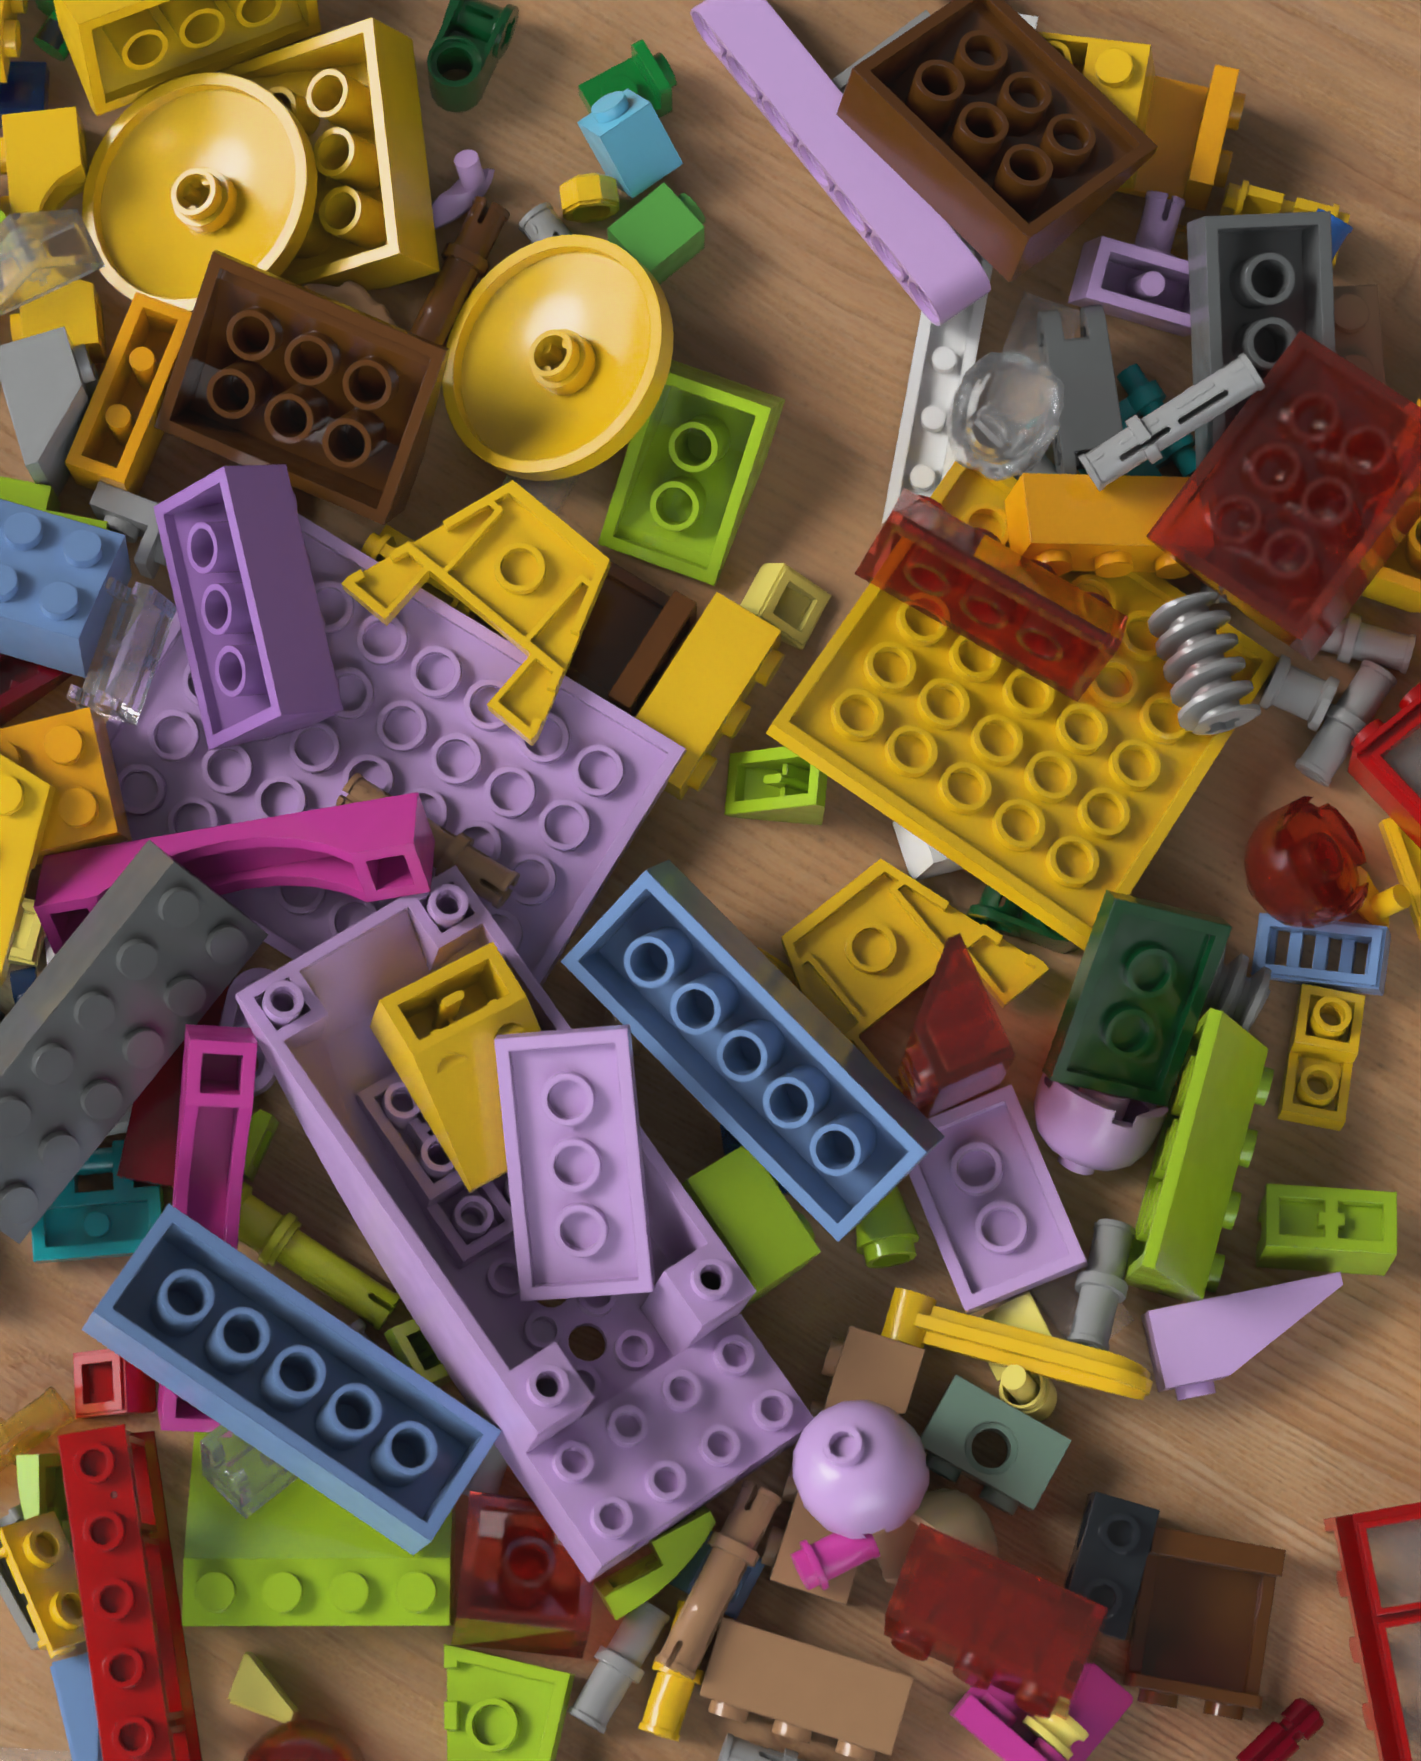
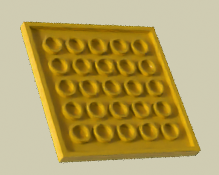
[766,445,1279,951]

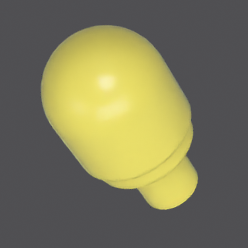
[999,1364,1057,1422]

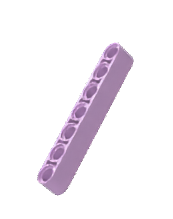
[691,0,991,326]

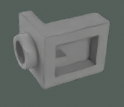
[89,481,167,579]

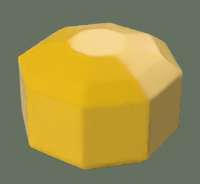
[559,173,620,223]

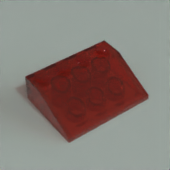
[1146,331,1421,661]

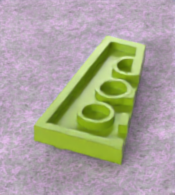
[444,1644,575,1761]

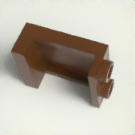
[501,561,697,717]
[1123,1527,1286,1720]

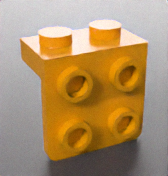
[1116,64,1246,211]

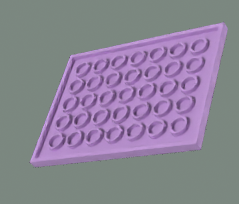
[106,514,687,987]

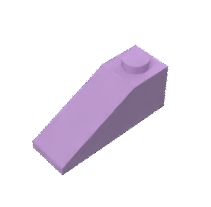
[1141,1272,1343,1401]

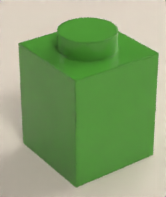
[607,182,706,285]

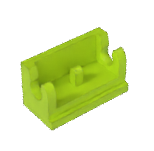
[1256,1183,1397,1276]

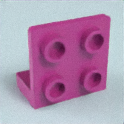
[949,1614,1133,1761]

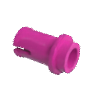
[790,1533,881,1591]

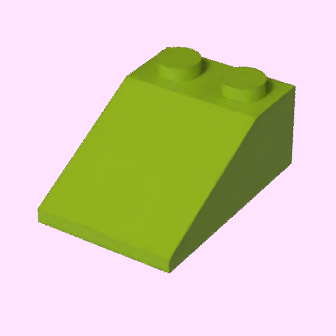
[598,360,785,586]

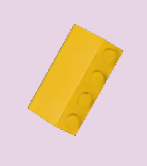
[53,0,321,116]

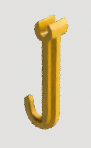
[881,1287,1153,1401]

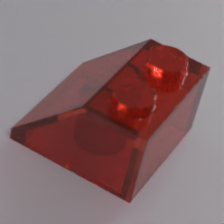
[451,1491,594,1659]

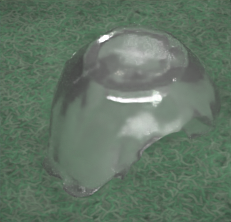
[946,350,1065,481]

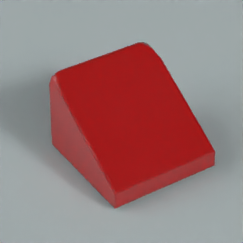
[73,1349,157,1418]

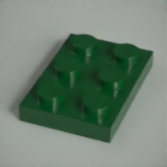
[1042,890,1232,1107]

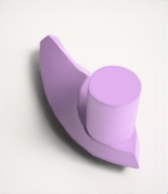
[432,149,495,229]

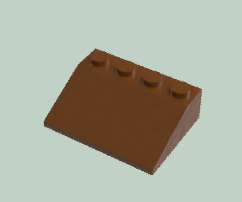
[836,0,1158,283]
[154,250,450,525]

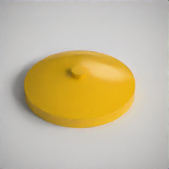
[82,73,317,312]
[442,234,674,481]

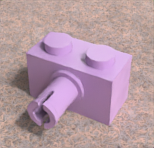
[1068,191,1191,337]

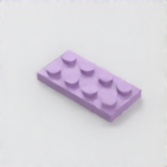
[494,1024,655,1302]

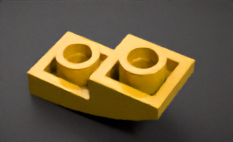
[1277,984,1366,1131]

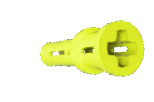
[238,1182,401,1331]

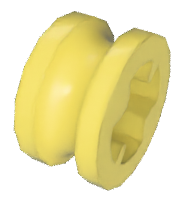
[1022,1696,1089,1761]

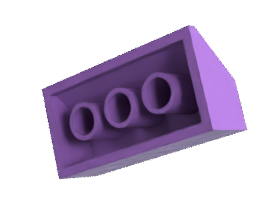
[153,464,343,751]

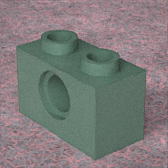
[920,1375,1072,1516]

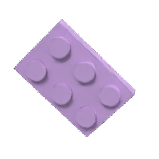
[909,1084,1088,1315]

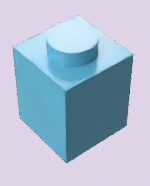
[577,89,683,198]

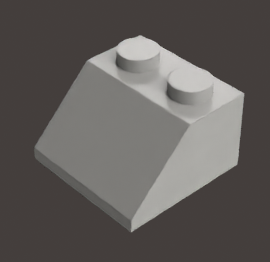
[0,326,100,497]

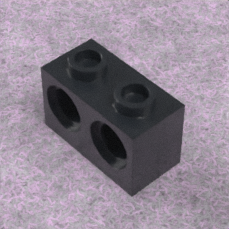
[1054,1491,1160,1640]

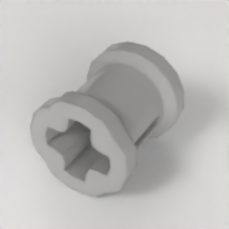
[1258,654,1340,731]

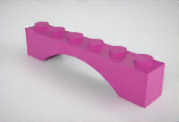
[33,792,435,954]
[157,1024,258,1433]

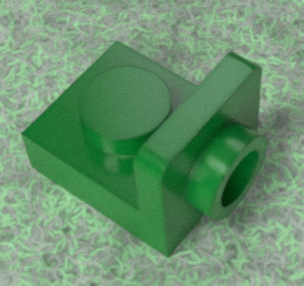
[578,39,677,118]

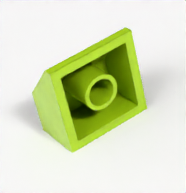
[682,1145,821,1311]

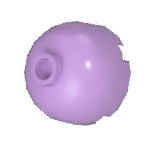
[1034,1073,1169,1175]
[793,1400,929,1539]

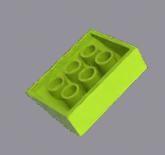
[1123,1008,1274,1302]
[182,1430,456,1626]

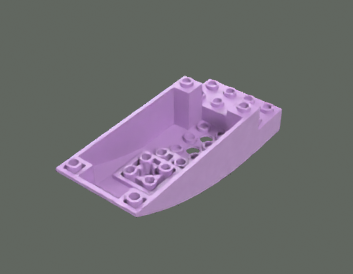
[235,865,814,1583]

